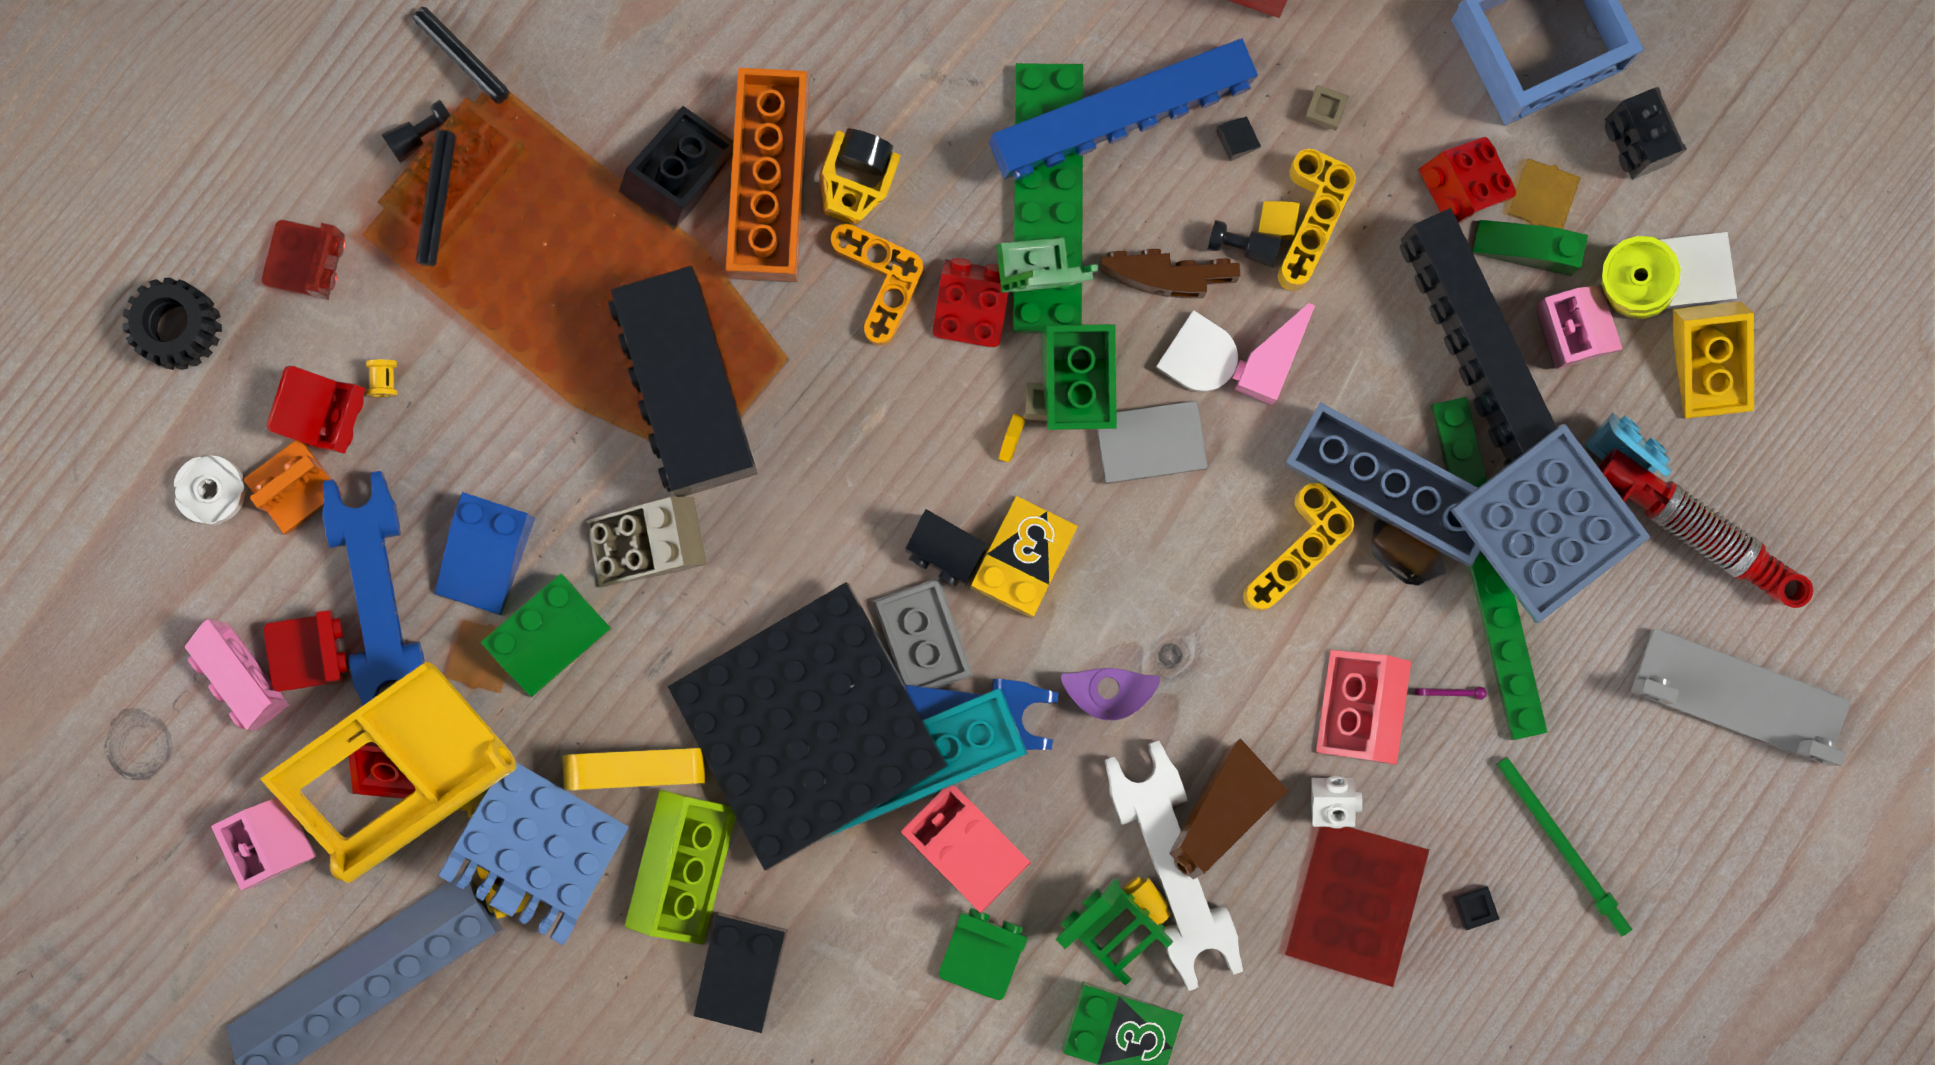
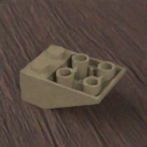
[586,497,707,587]

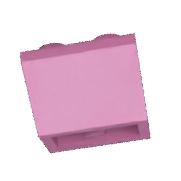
[1535,285,1623,370]
[211,797,316,890]

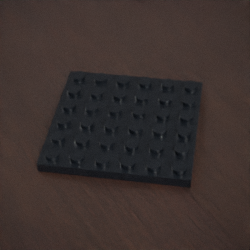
[668,582,949,871]

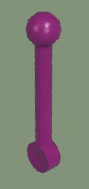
[1415,686,1487,700]

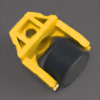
[819,128,901,226]

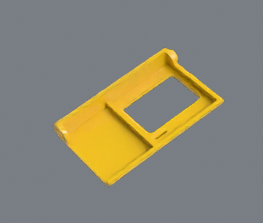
[260,662,516,883]

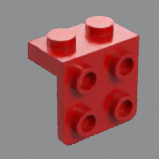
[1418,137,1517,224]
[933,258,1009,347]
[266,365,366,454]
[264,610,348,692]

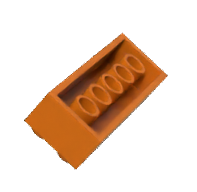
[726,67,809,282]

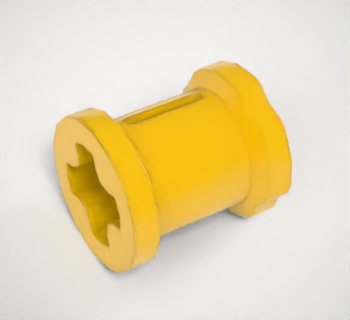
[366,359,398,398]

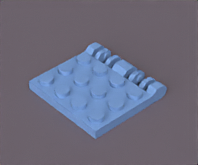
[438,762,629,945]

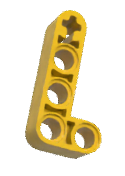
[1277,148,1356,291]
[1243,483,1354,612]
[562,748,705,790]

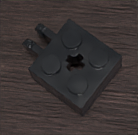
[1605,87,1687,180]

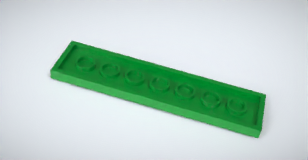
[1013,63,1083,333]

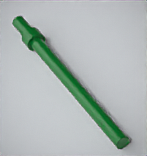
[1496,756,1632,937]

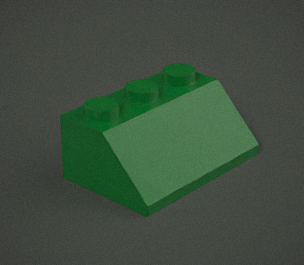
[481,573,612,697]

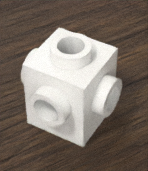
[1311,776,1362,828]

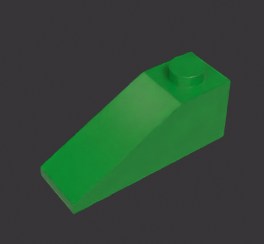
[1472,220,1588,276]

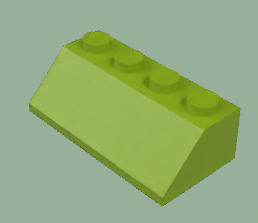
[624,789,736,945]

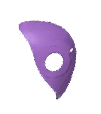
[1061,668,1160,720]

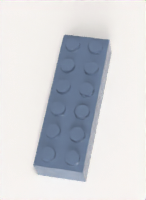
[1286,402,1480,567]

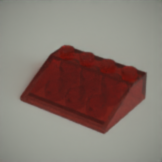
[1285,827,1429,987]

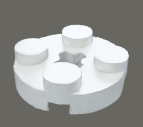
[174,456,248,526]

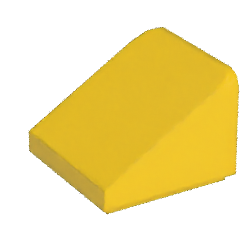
[1258,201,1300,241]

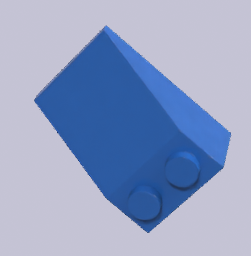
[435,492,535,615]

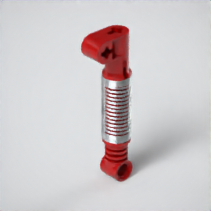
[1598,448,1813,608]

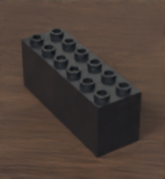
[608,265,758,497]

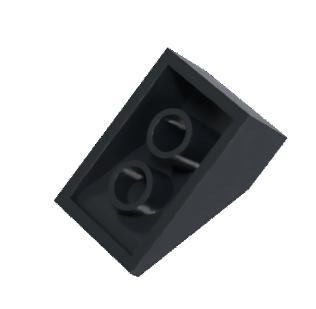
[619,106,734,231]
[694,913,788,1033]

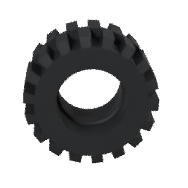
[122,278,222,370]

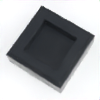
[1453,885,1499,931]

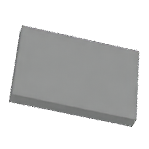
[1097,401,1208,484]
[874,578,973,689]

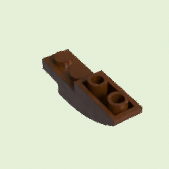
[1099,249,1241,298]

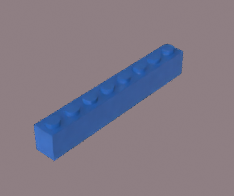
[988,38,1258,180]

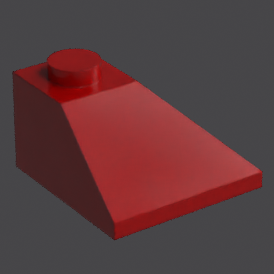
[348,735,416,799]

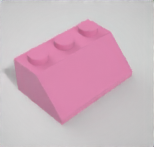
[185,619,290,731]

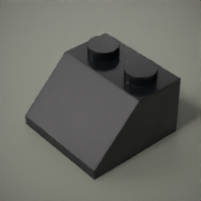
[905,509,987,587]

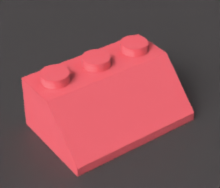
[1316,650,1412,765]

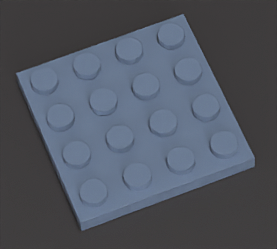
[1450,424,1650,623]

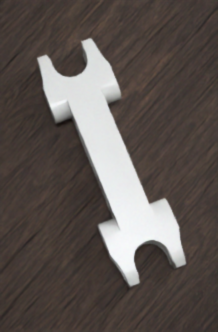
[1104,741,1243,991]

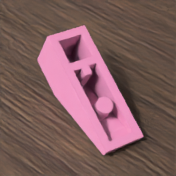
[1232,303,1315,405]

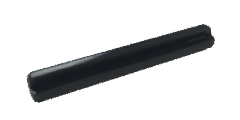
[412,7,510,104]
[416,130,456,266]

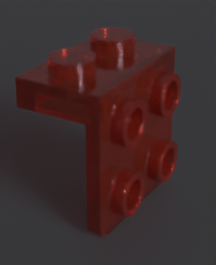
[262,220,345,300]

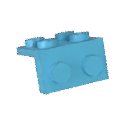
[1584,413,1672,477]

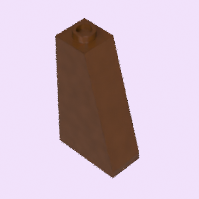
[1169,738,1288,880]

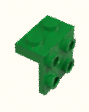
[939,908,1028,1000]

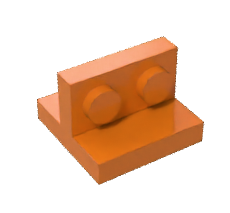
[243,440,343,535]

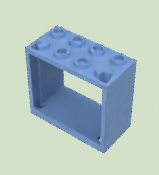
[1451,0,1644,126]

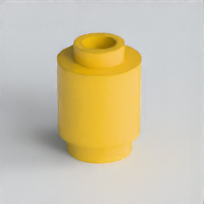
[1122,876,1172,926]

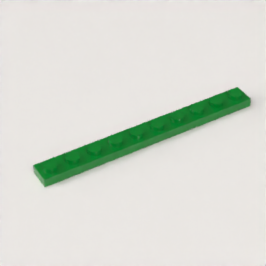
[1431,397,1548,740]

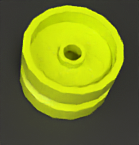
[1601,236,1681,319]

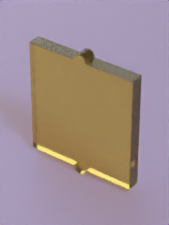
[1508,158,1581,229]

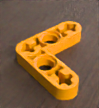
[831,223,924,346]

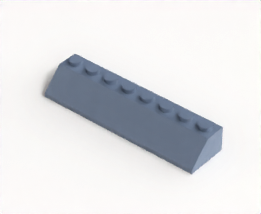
[226,873,504,1065]

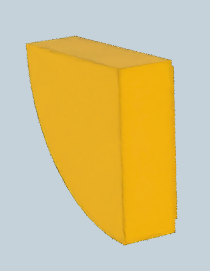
[998,413,1025,463]

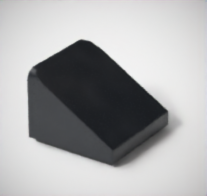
[1216,116,1261,161]

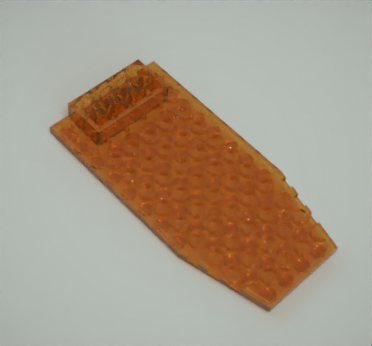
[362,91,789,441]

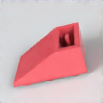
[901,785,1031,913]

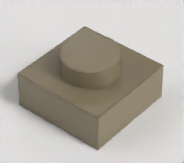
[1304,85,1349,131]
[1024,382,1046,421]

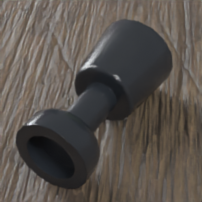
[381,99,457,163]
[1207,220,1282,268]

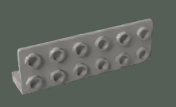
[1630,629,1850,766]

